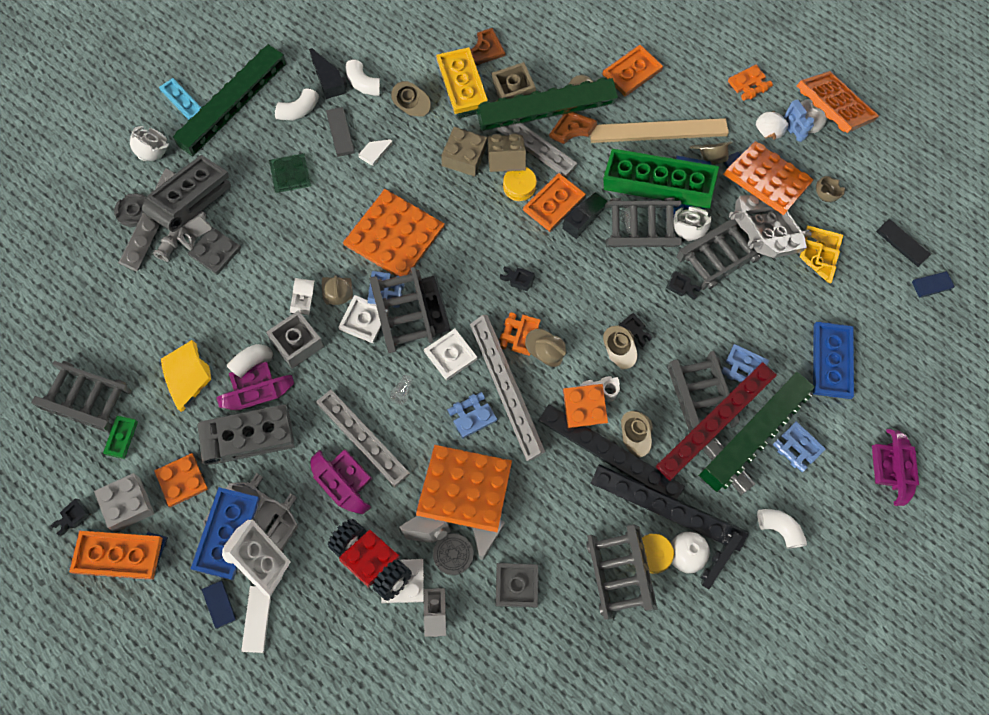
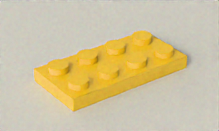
[436,47,488,114]

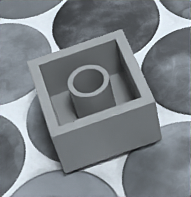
[266,310,324,369]
[94,473,154,532]

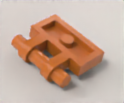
[728,65,773,101]
[499,312,540,356]

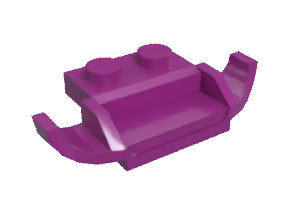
[216,362,294,410]
[872,429,919,506]
[311,449,372,514]

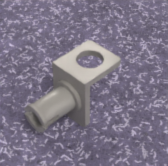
[177,211,212,250]

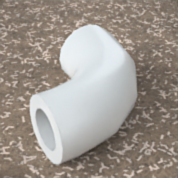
[346,60,380,96]
[275,89,319,120]
[226,344,273,378]
[757,509,807,549]

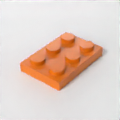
[602,45,663,97]
[523,173,586,232]

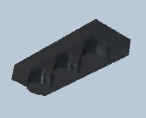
[700,530,742,590]

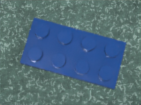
[813,322,854,399]
[191,487,260,580]

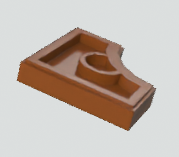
[470,28,506,66]
[549,112,597,144]

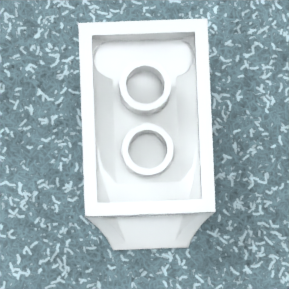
[222,520,291,596]

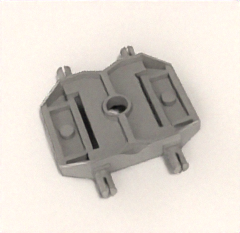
[729,194,811,258]
[203,473,298,576]

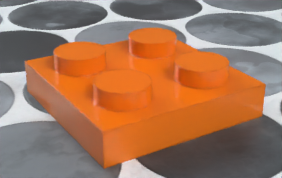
[563,384,608,428]
[154,453,208,507]

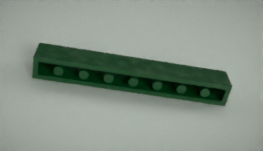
[173,44,286,157]
[476,77,618,131]
[698,372,815,492]

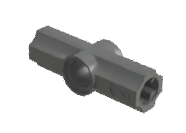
[702,438,755,495]

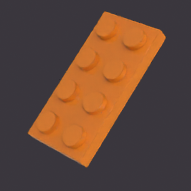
[69,531,163,580]

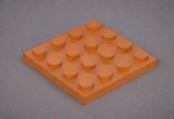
[797,71,879,133]
[723,141,814,215]
[343,189,445,276]
[416,445,512,532]

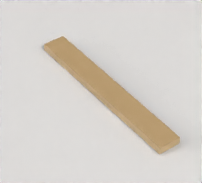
[590,118,728,143]

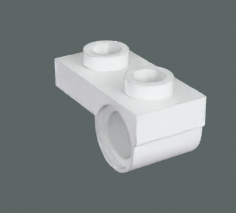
[290,278,314,315]
[580,376,620,402]

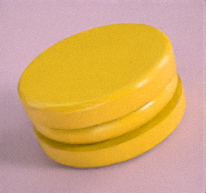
[503,167,537,201]
[642,534,674,574]

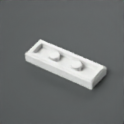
[241,586,271,653]

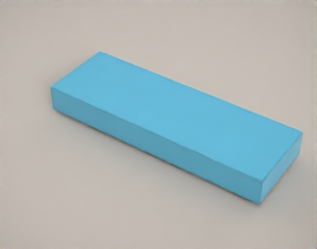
[159,78,201,120]

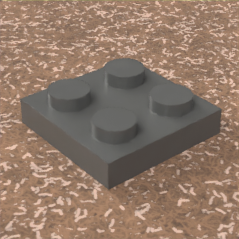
[187,227,241,275]
[495,563,538,608]

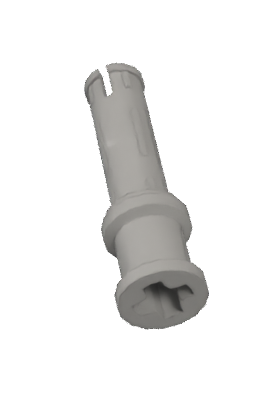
[153,220,190,262]

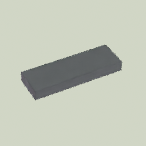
[326,107,354,157]

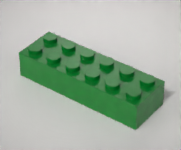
[603,148,719,209]

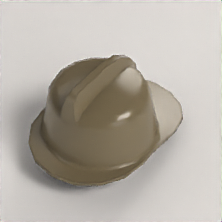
[391,81,431,117]
[690,141,733,164]
[322,275,353,305]
[603,325,638,369]
[525,329,567,367]
[621,411,653,457]

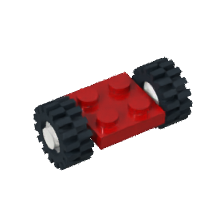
[328,519,412,601]

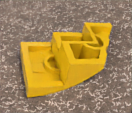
[799,226,843,284]
[161,340,211,412]

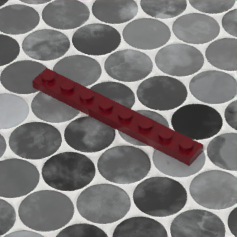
[656,362,777,481]

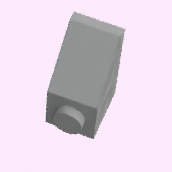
[400,516,451,543]
[473,519,505,560]
[424,588,446,637]

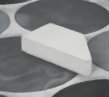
[358,139,393,166]

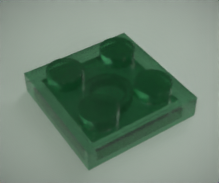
[269,153,311,193]

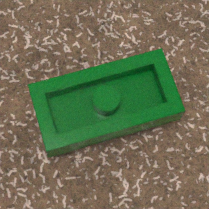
[103,416,138,459]

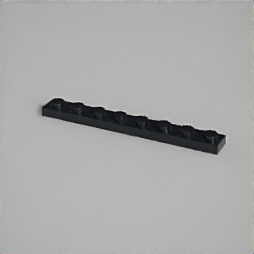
[538,404,685,500]
[590,464,749,552]

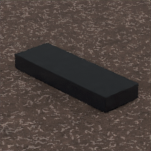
[876,219,931,267]

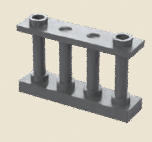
[605,198,681,247]
[676,219,762,291]
[369,267,436,353]
[667,351,740,433]
[31,361,131,433]
[586,524,658,620]

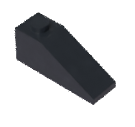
[309,48,347,99]
[562,192,607,239]
[419,275,451,334]

